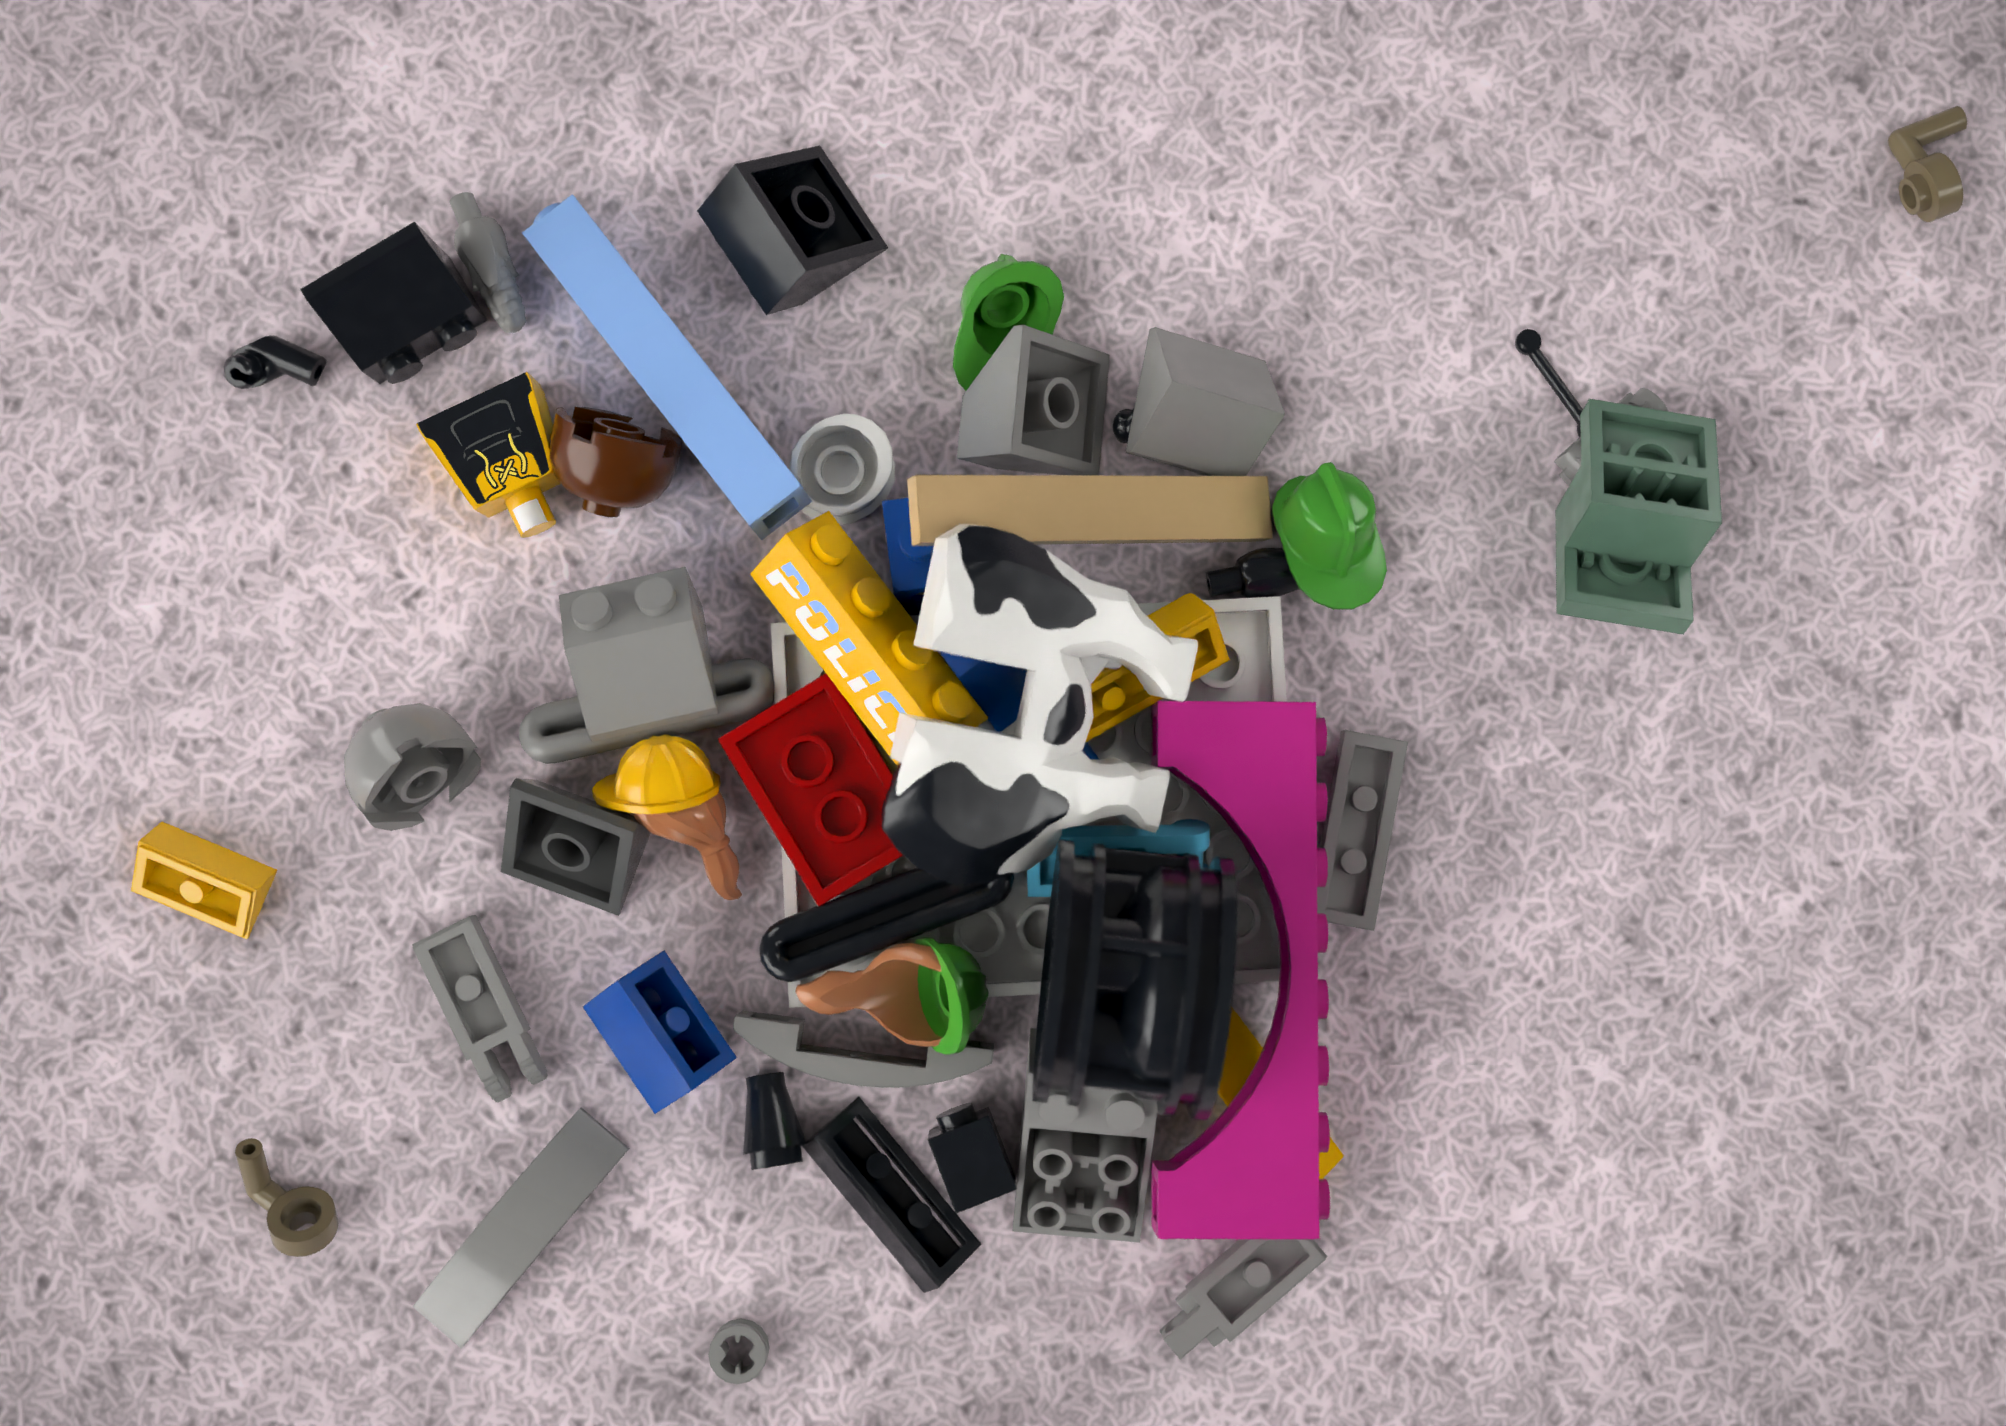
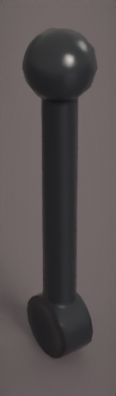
[1515,329,1583,437]

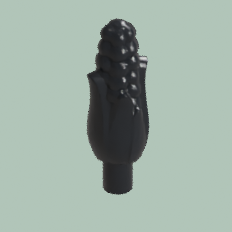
[1206,548,1300,598]

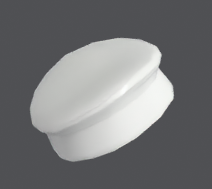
[789,414,895,525]

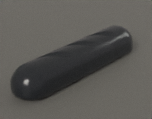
[759,868,1014,982]

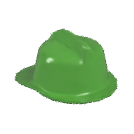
[953,254,1064,390]
[1272,462,1387,610]

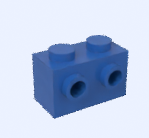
[583,950,737,1114]

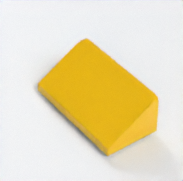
[131,822,278,939]

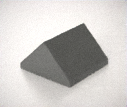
[501,778,651,916]

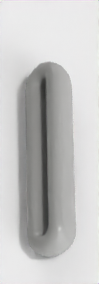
[519,658,774,764]

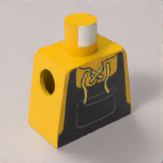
[416,372,561,538]

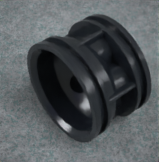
[1032,839,1237,1120]

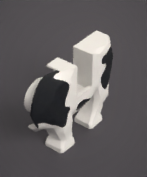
[881,524,1198,886]

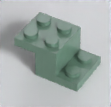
[1555,399,1722,635]

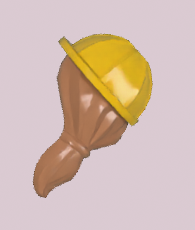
[592,734,742,900]

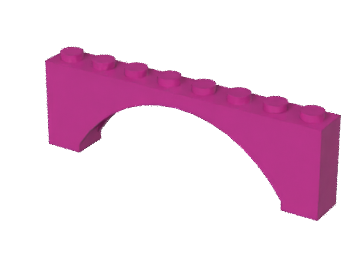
[1151,701,1330,1239]

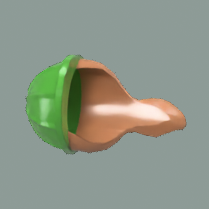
[795,938,989,1055]

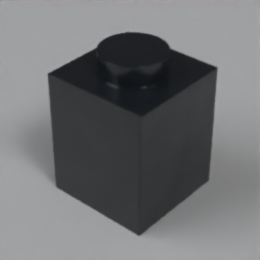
[927,1103,1017,1213]

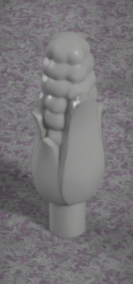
[450,192,526,333]

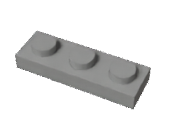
[1317,730,1408,931]

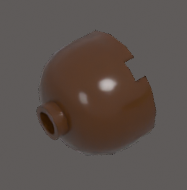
[550,407,682,517]

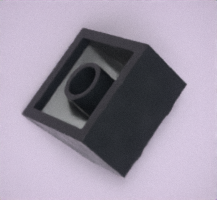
[697,146,888,315]
[300,221,487,384]

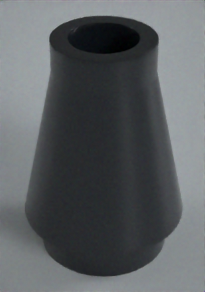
[743,1072,807,1170]

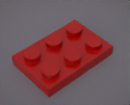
[718,673,903,907]

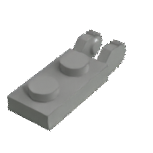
[412,915,548,1102]

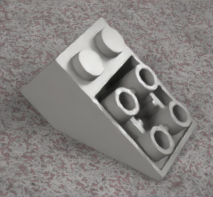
[1013,1028,1158,1243]

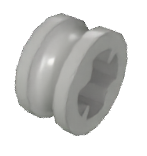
[708,1318,770,1384]

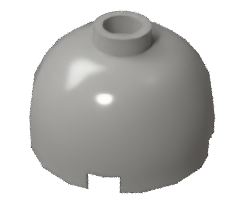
[344,703,481,831]

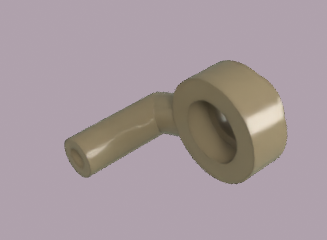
[1888,106,1967,222]
[235,1138,338,1257]

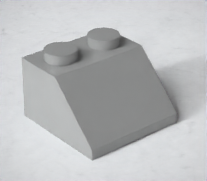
[559,567,719,742]

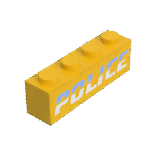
[750,511,988,765]

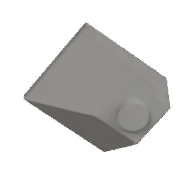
[957,325,1110,475]

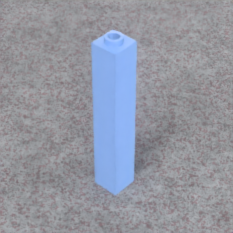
[522,194,812,540]

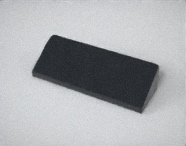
[801,1097,981,1293]

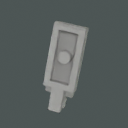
[1159,1239,1328,1360]

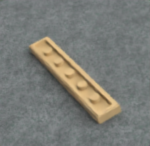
[907,475,1273,546]

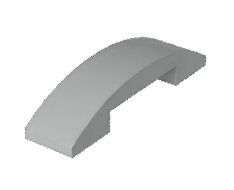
[733,1010,994,1088]
[413,1108,630,1348]

